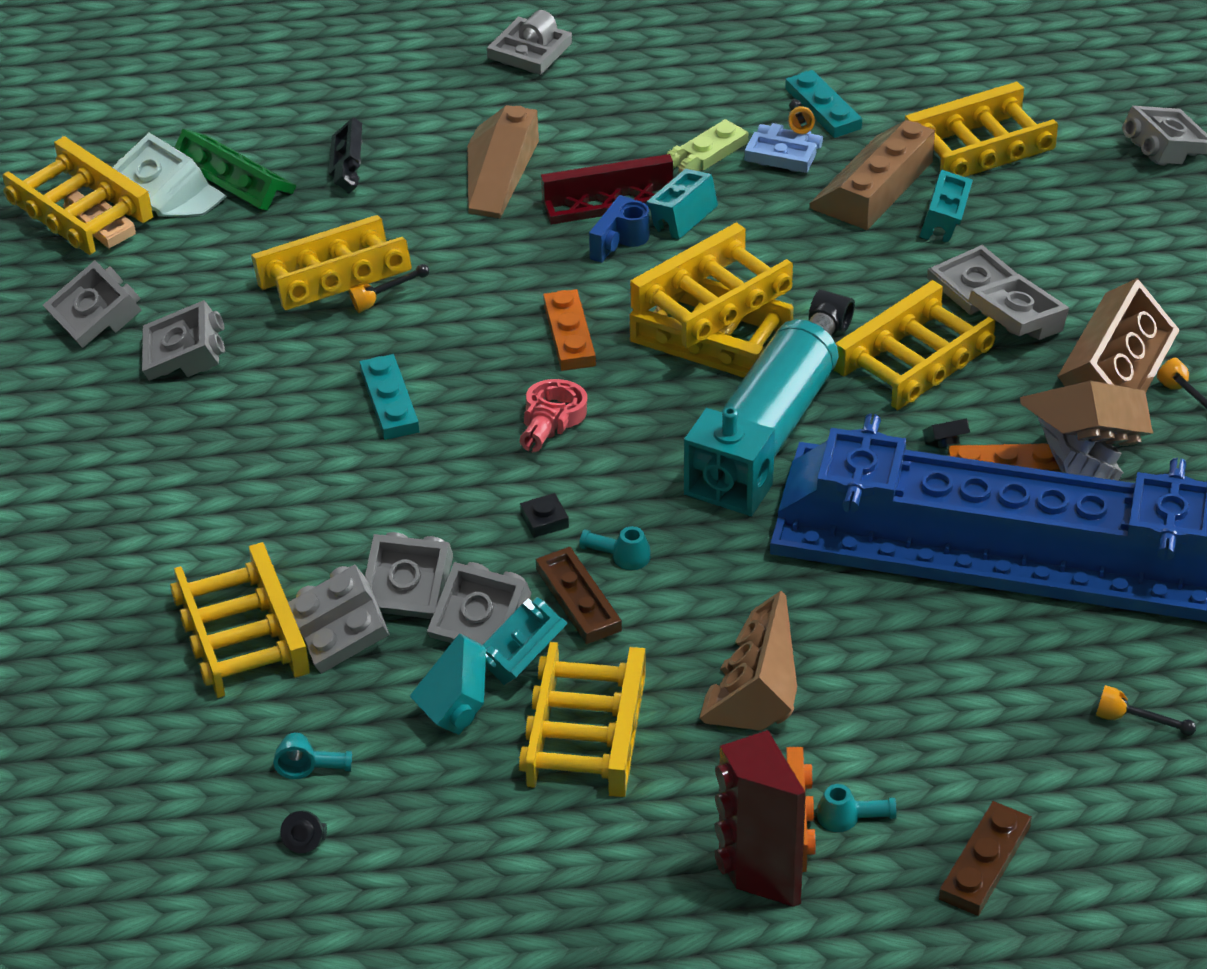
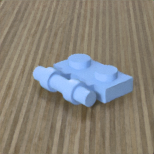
[744,123,823,173]

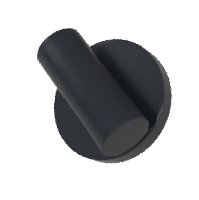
[280,810,327,853]

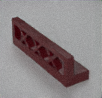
[541,154,673,225]

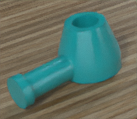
[579,526,651,570]
[274,733,352,779]
[817,784,896,832]

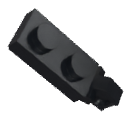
[329,117,363,194]

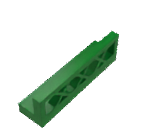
[175,129,297,211]

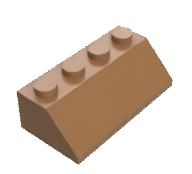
[810,120,935,230]
[1057,278,1179,392]
[1020,380,1153,446]

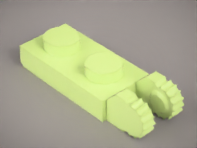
[667,119,749,174]

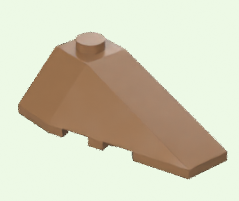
[467,105,539,218]
[700,591,797,731]

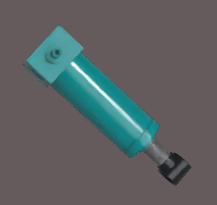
[684,289,855,516]

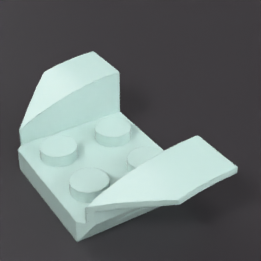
[112,133,227,217]

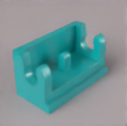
[646,168,718,239]
[919,170,973,242]
[483,597,568,685]

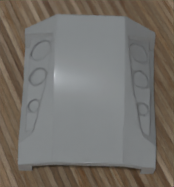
[1038,417,1124,481]

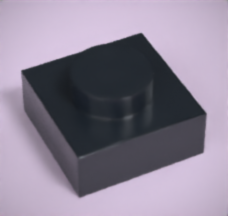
[922,418,970,448]
[520,493,569,538]

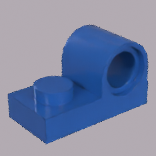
[589,195,650,263]

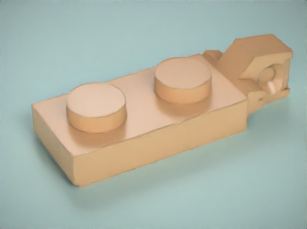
[63,190,136,248]

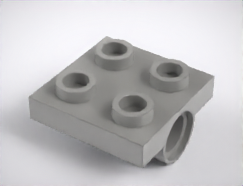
[487,10,572,75]

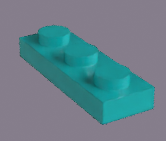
[785,70,862,138]
[359,354,420,440]

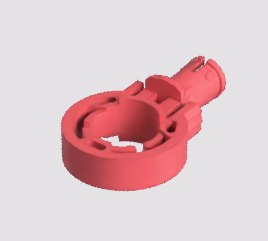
[520,379,588,452]

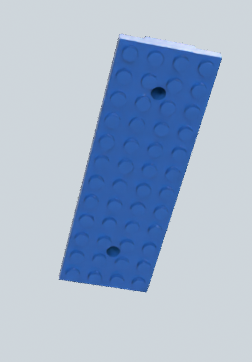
[770,414,1207,622]

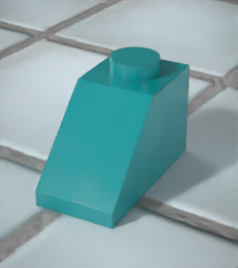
[410,633,486,735]

